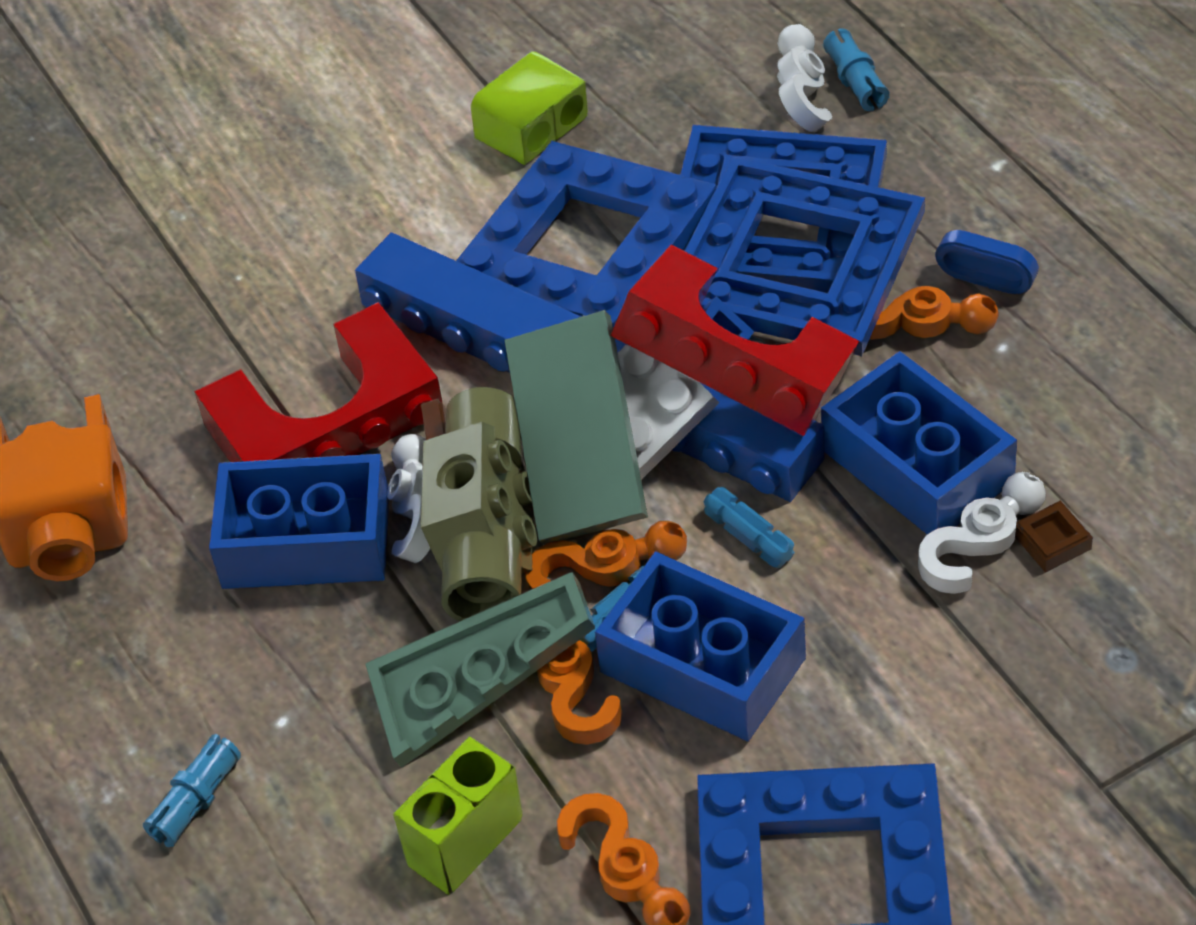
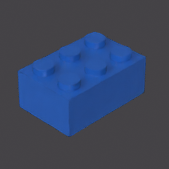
[821,351,1017,534]
[209,454,390,589]
[595,551,806,742]

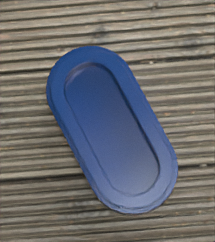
[935,230,1039,294]

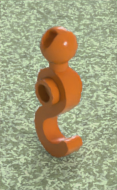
[870,286,999,340]
[525,520,687,590]
[537,640,622,745]
[557,793,691,925]

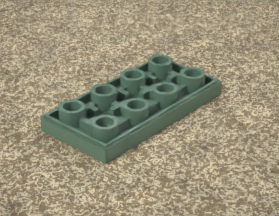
[504,310,648,545]

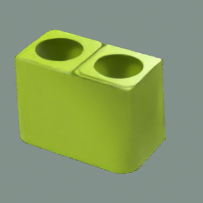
[471,51,588,165]
[393,736,523,895]

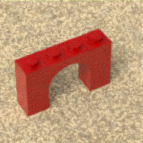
[610,244,859,436]
[194,302,443,462]

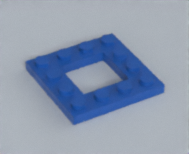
[680,125,887,293]
[456,141,717,328]
[685,156,925,356]
[697,763,952,925]

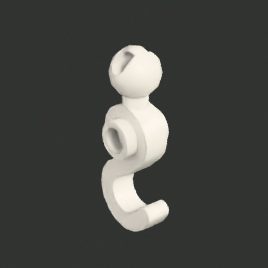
[777,24,832,132]
[387,434,430,563]
[918,472,1046,594]

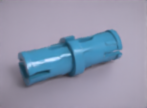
[823,28,890,111]
[142,734,241,847]

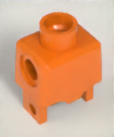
[0,394,128,581]

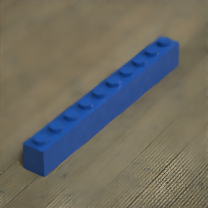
[355,232,824,502]

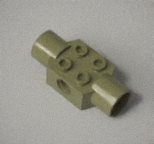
[421,387,537,621]

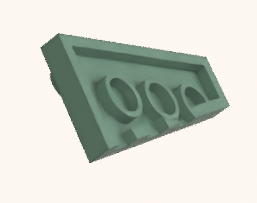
[365,572,595,768]

